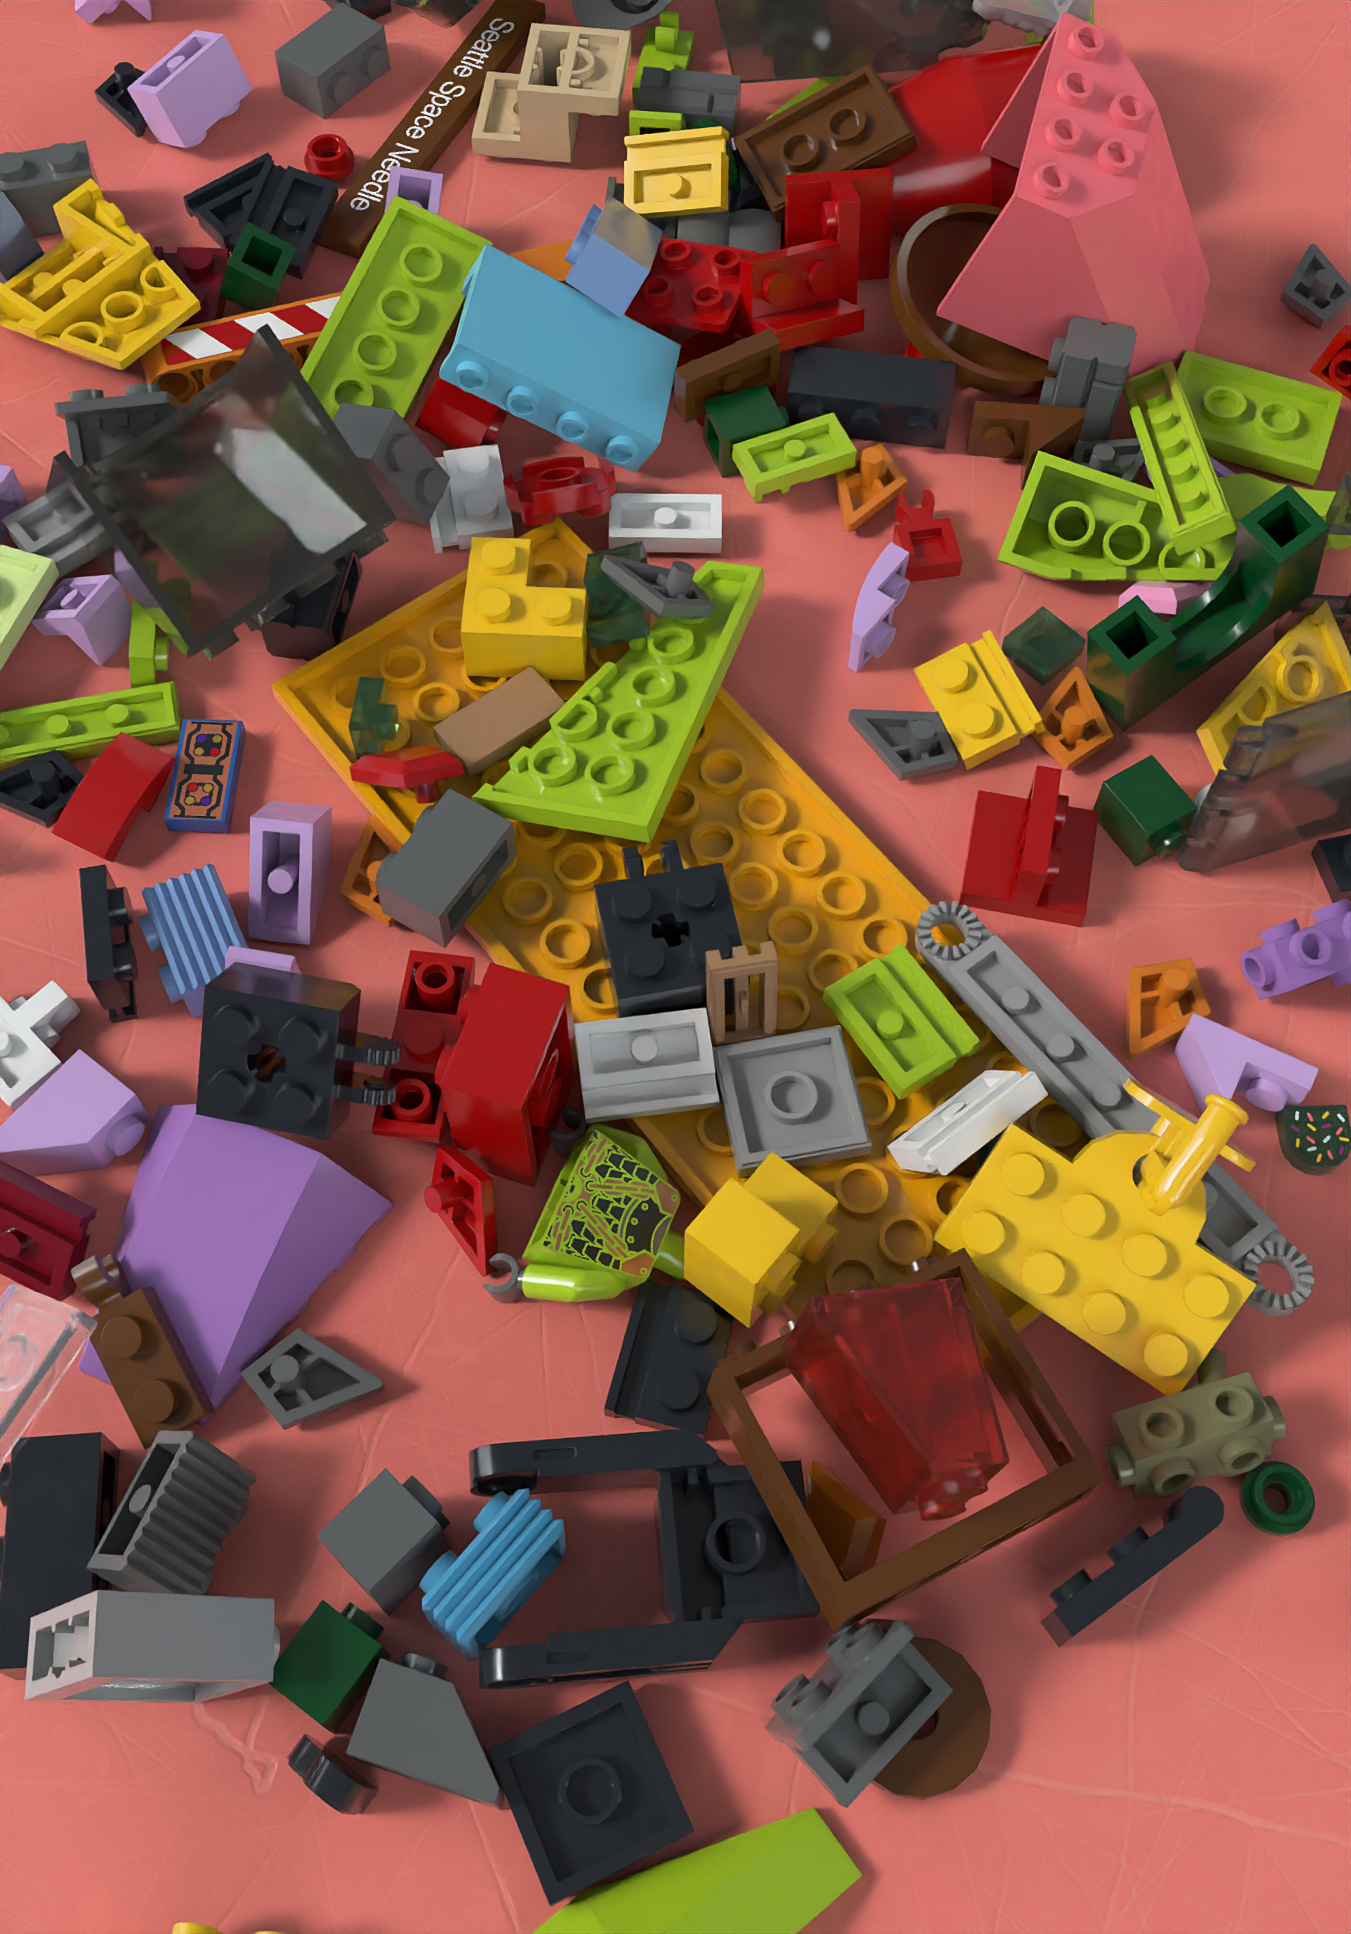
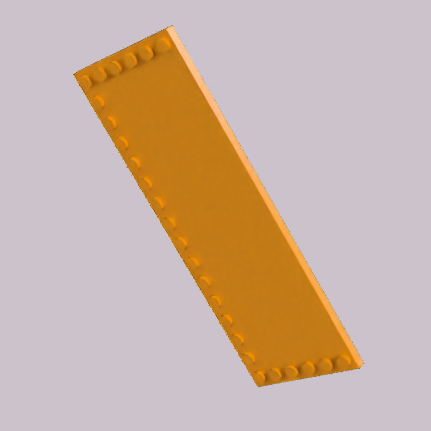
[271,515,1093,1438]

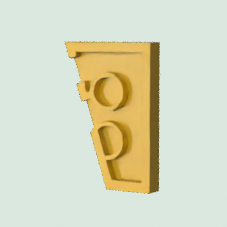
[1196,600,1351,783]

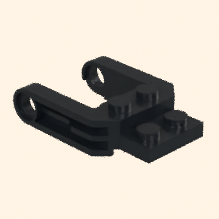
[469,1428,820,1689]

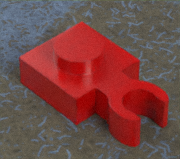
[893,489,963,582]

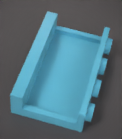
[439,243,681,472]

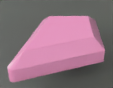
[1118,581,1213,623]

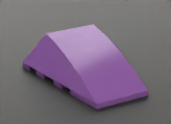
[78,1104,394,1427]

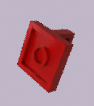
[785,167,894,305]
[729,239,865,351]
[958,765,1099,927]

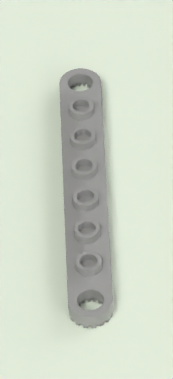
[915,901,1315,1317]

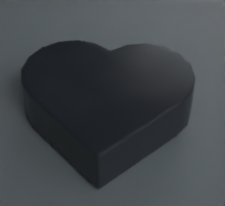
[287,1733,378,1815]

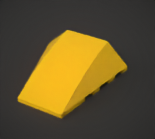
[0,178,201,371]

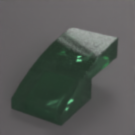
[583,541,651,649]

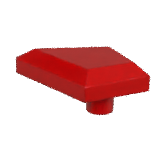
[349,745,464,804]
[424,1142,498,1277]

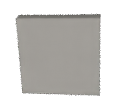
[712,1025,872,1178]

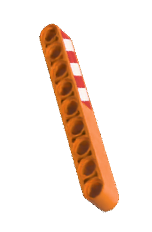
[140,240,585,405]

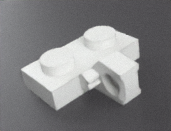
[0,980,81,1112]

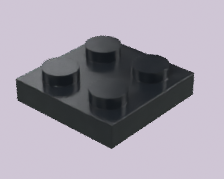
[487,1680,694,1907]

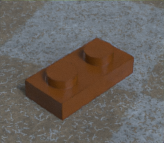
[674,328,781,423]

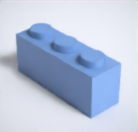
[564,195,663,318]

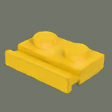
[624,126,729,219]
[914,630,1045,770]

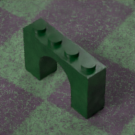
[1087,484,1330,732]

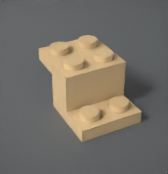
[472,23,631,163]

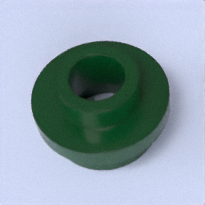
[1239,1461,1315,1536]

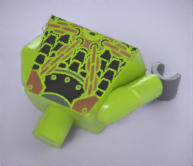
[483,1106,685,1303]

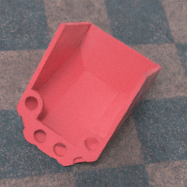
[936,12,1211,381]

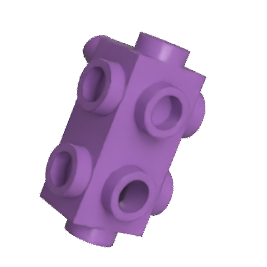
[1240,898,1351,1001]

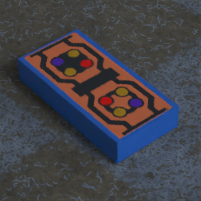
[164,719,246,833]

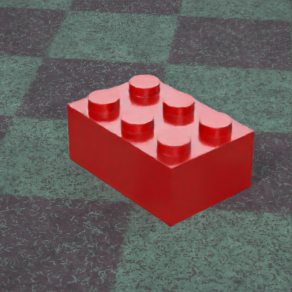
[434,962,578,1187]

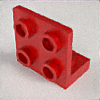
[625,237,759,339]

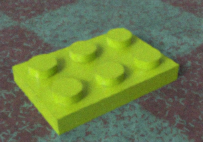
[1177,350,1343,486]

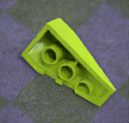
[997,451,1240,582]
[531,1807,862,1934]

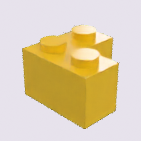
[460,537,589,681]
[684,1152,839,1328]

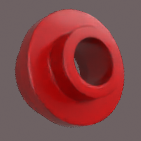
[304,134,355,182]

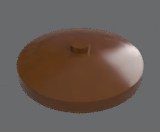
[889,203,1058,395]

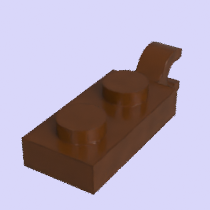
[71,1254,216,1450]

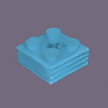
[419,1488,567,1661]

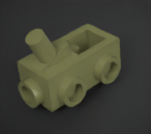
[1104,1348,1287,1499]

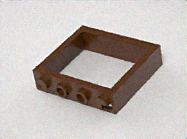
[706,1248,1106,1634]

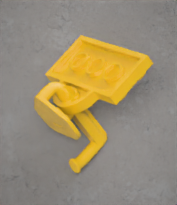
[934,1077,1257,1396]

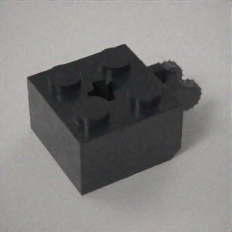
[594,839,750,1018]
[196,962,401,1140]

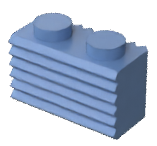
[137,864,248,1018]

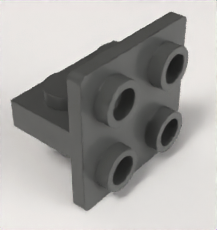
[54,383,189,477]
[764,1618,954,1808]

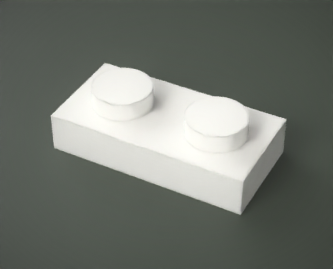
[609,493,722,553]

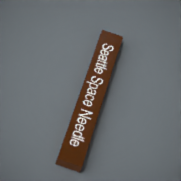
[317,0,546,260]

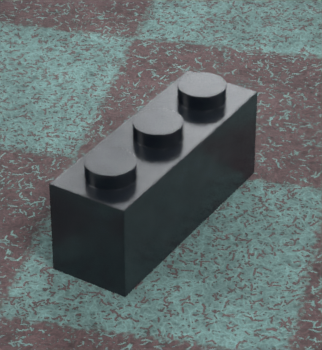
[786,345,957,449]
[0,1432,120,1680]

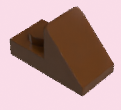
[967,400,1085,490]

